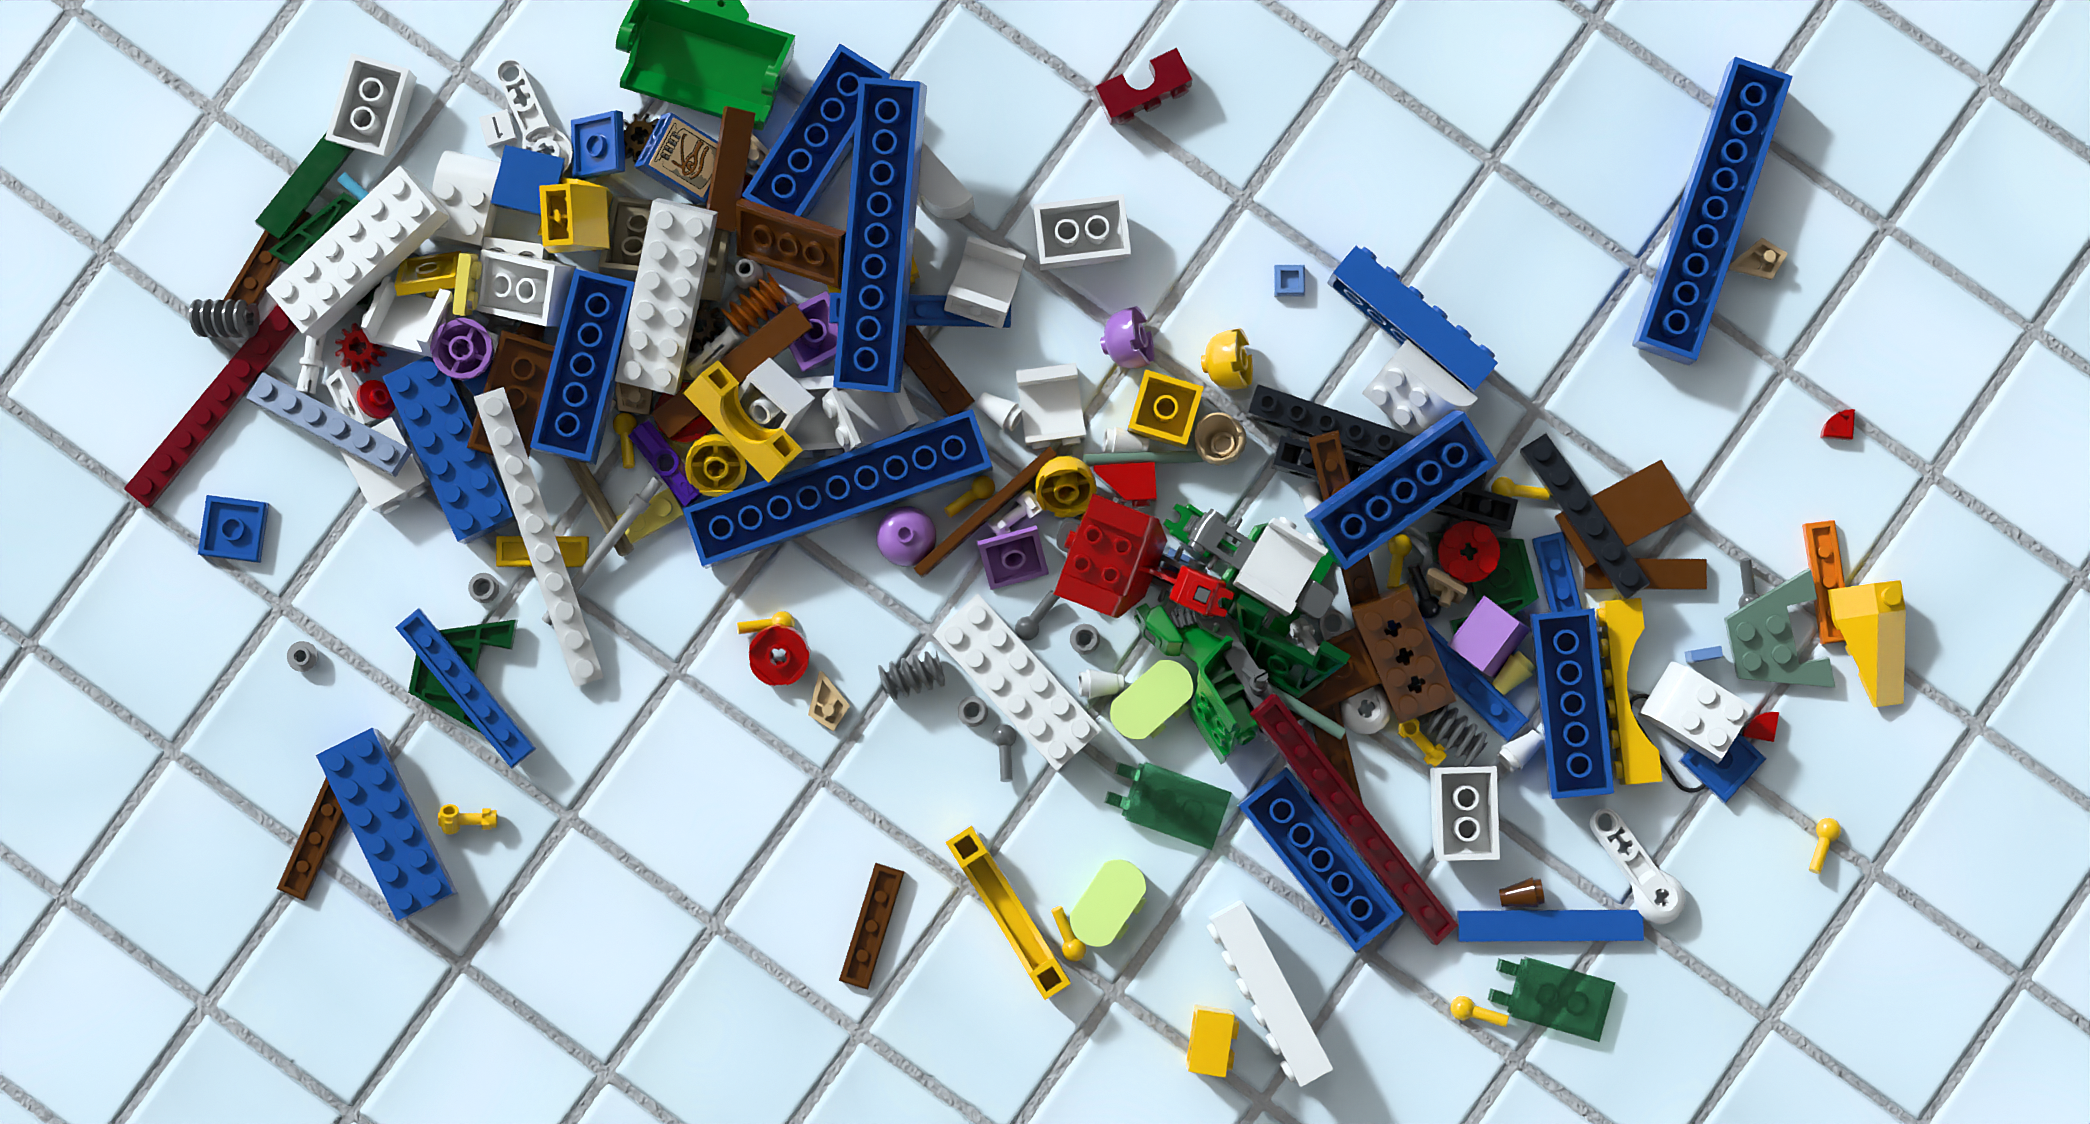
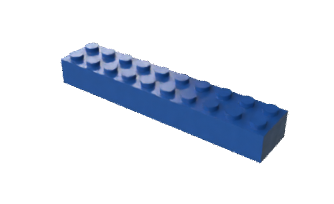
[1632,56,1793,366]
[833,77,927,393]
[683,409,993,569]

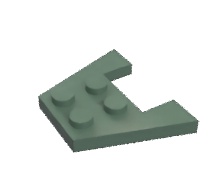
[1724,568,1836,688]

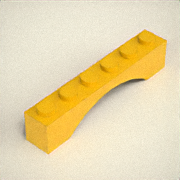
[1595,598,1662,785]
[945,825,1071,1000]

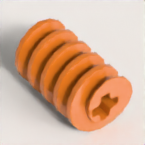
[721,272,788,337]

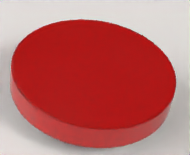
[357,380,396,419]

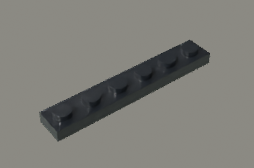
[1520,433,1650,601]

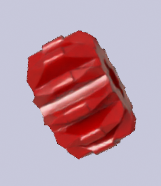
[335,323,387,374]

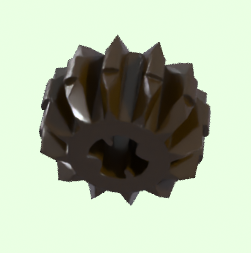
[624,113,659,164]
[689,301,725,351]

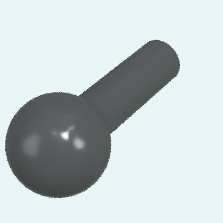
[1738,558,1760,609]
[1015,590,1060,641]
[992,724,1017,782]

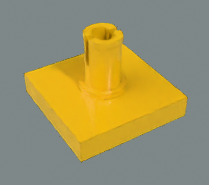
[394,251,461,299]

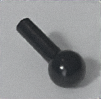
[1407,563,1442,619]

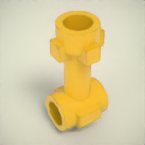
[1397,718,1447,768]
[438,804,497,834]

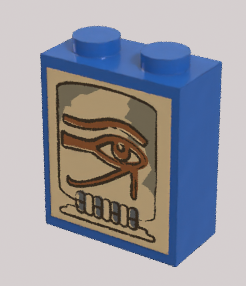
[634,112,718,205]

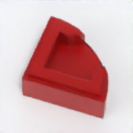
[1820,409,1855,440]
[1742,712,1779,742]

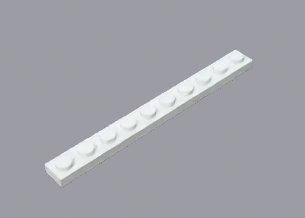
[474,387,604,687]

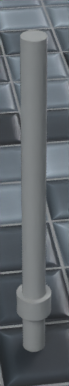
[541,476,663,625]

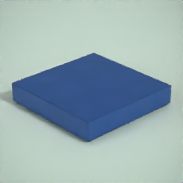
[571,110,625,180]
[491,145,566,216]
[198,495,269,563]
[1678,733,1767,803]

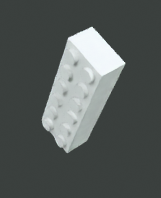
[266,165,450,339]
[615,198,718,395]
[932,594,1102,771]
[1206,900,1333,1087]

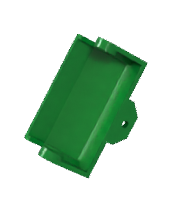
[615,0,796,131]

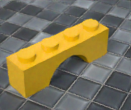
[684,360,803,483]

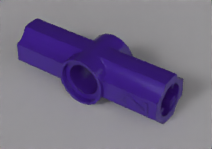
[628,420,703,507]

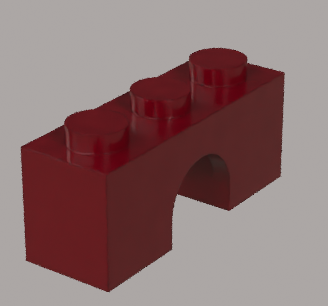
[1095,47,1193,125]

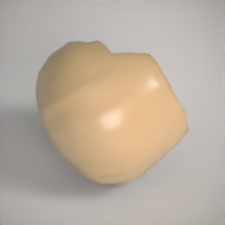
[1195,412,1247,466]

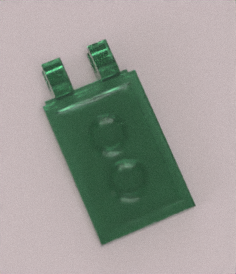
[1104,762,1232,850]
[1487,956,1616,1042]

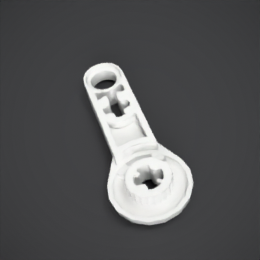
[496,59,573,173]
[1318,609,1392,735]
[1589,809,1686,924]

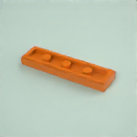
[1802,520,1845,645]

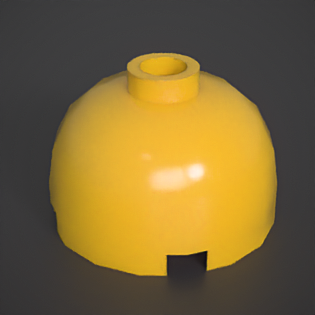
[1201,328,1253,390]
[685,434,747,497]
[1036,456,1097,518]

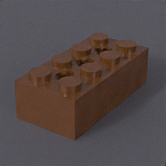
[1351,582,1457,724]

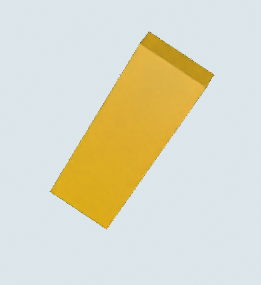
[496,536,589,567]

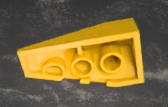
[1828,580,1906,708]

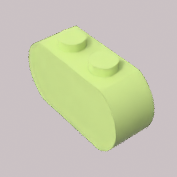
[1110,660,1193,740]
[1070,859,1147,947]

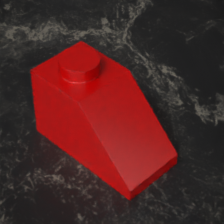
[1093,462,1157,508]

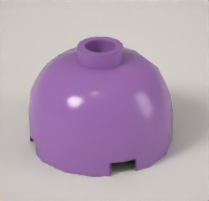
[1100,306,1154,369]
[430,318,494,380]
[876,506,936,567]

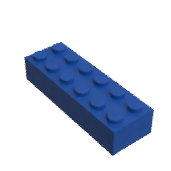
[742,43,892,218]
[1327,245,1498,393]
[530,268,635,465]
[382,356,517,544]
[1304,410,1498,570]
[1530,608,1614,799]
[316,728,458,921]
[1237,767,1404,952]

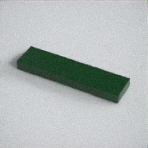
[255,132,355,241]

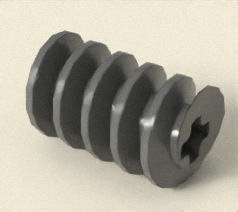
[189,299,260,338]
[878,650,945,701]
[1421,704,1488,766]

